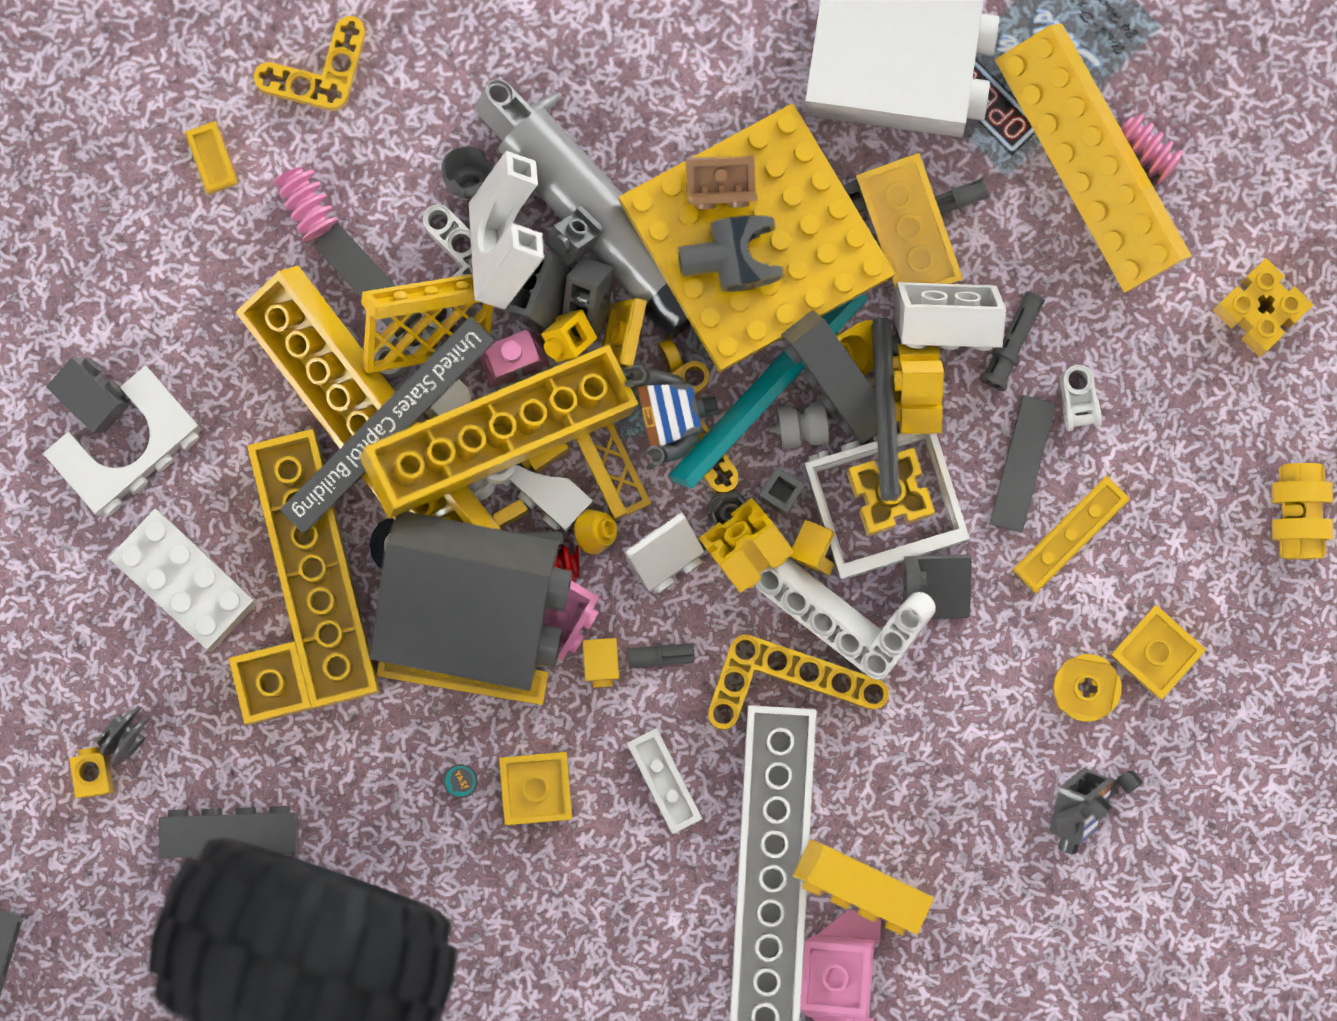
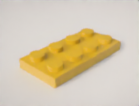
[856,153,963,289]

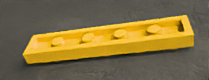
[376,661,549,706]

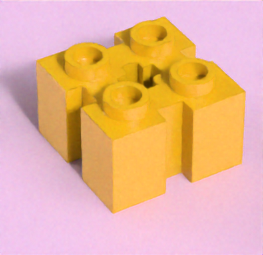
[1213,258,1314,357]
[893,344,944,434]
[847,448,935,537]
[699,498,795,593]

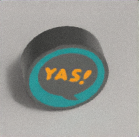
[443,764,478,798]

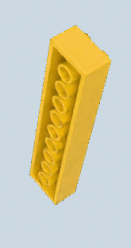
[236,265,501,530]

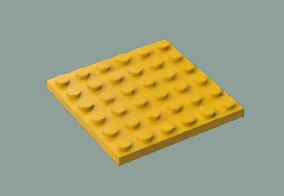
[618,103,895,373]

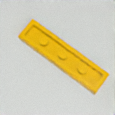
[1012,475,1130,594]

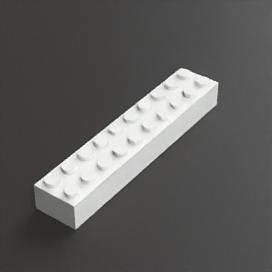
[729,705,816,1021]

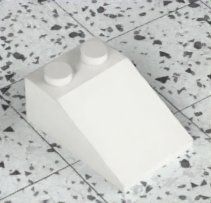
[625,512,704,594]

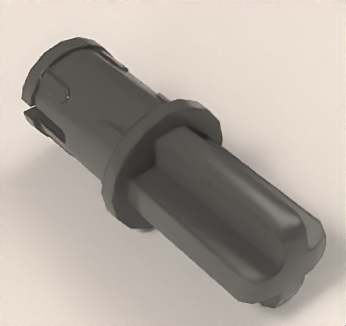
[935,177,990,215]
[627,642,695,669]

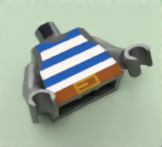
[624,364,719,470]
[1049,767,1143,854]

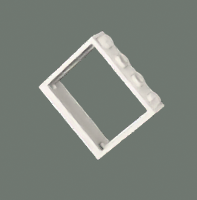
[803,434,970,581]

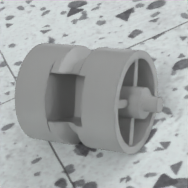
[769,401,836,450]

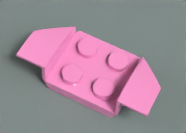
[800,910,882,1021]

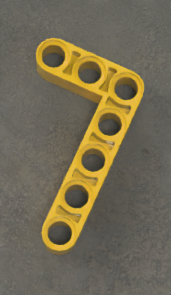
[708,634,889,730]

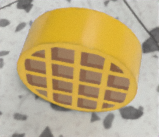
[657,339,682,373]

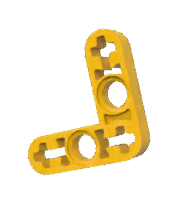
[253,16,366,111]

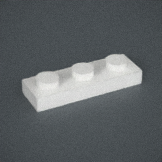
[627,728,702,834]

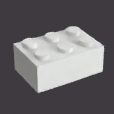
[894,282,1006,351]

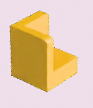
[789,520,835,576]

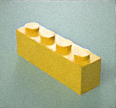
[793,839,934,936]

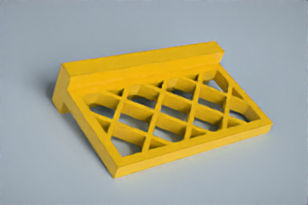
[361,274,493,373]

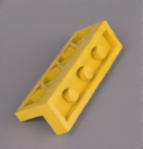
[576,423,651,521]

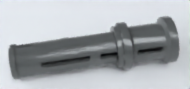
[979,291,1045,391]

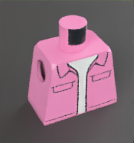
[479,329,550,387]

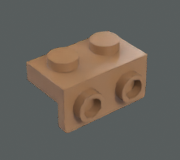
[685,155,758,209]

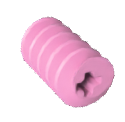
[1120,113,1183,186]
[273,167,339,242]

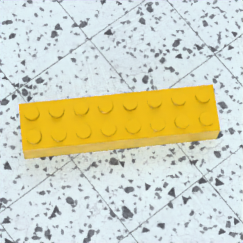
[995,24,1192,293]
[360,344,638,519]
[247,429,381,710]

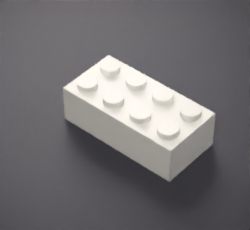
[109,509,258,652]

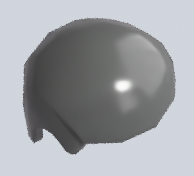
[441,146,492,198]

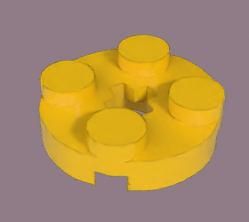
[1053,654,1122,722]

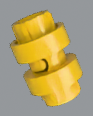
[1271,463,1334,560]

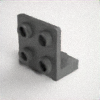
[903,555,972,635]

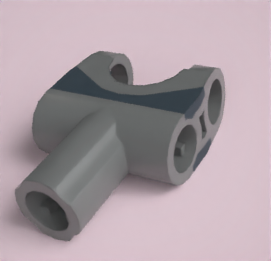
[678,216,784,292]

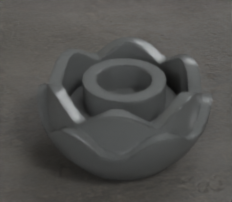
[707,490,746,526]

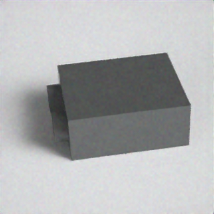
[370,511,572,691]

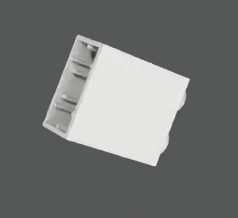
[805,0,999,138]

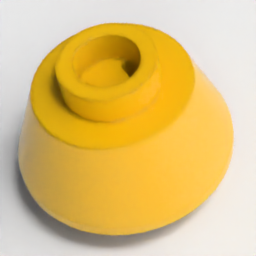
[574,509,617,555]

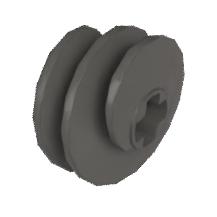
[96,706,151,766]

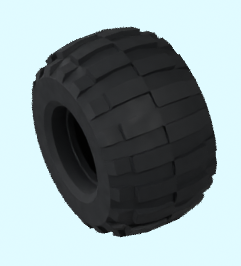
[148,838,458,1021]

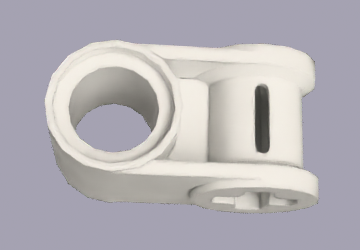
[1060,365,1102,431]

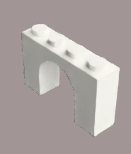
[469,151,544,310]
[43,365,202,517]

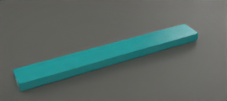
[668,294,868,489]

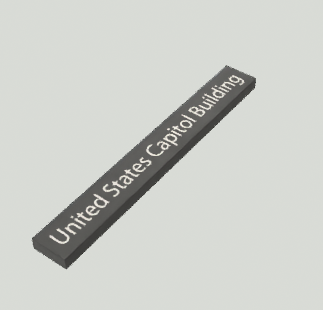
[280,316,496,534]

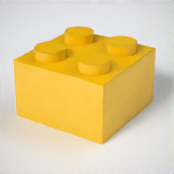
[228,641,313,726]

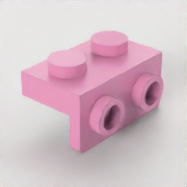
[545,581,599,661]

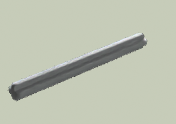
[872,317,900,501]

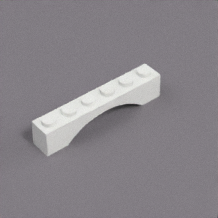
[425,379,593,533]

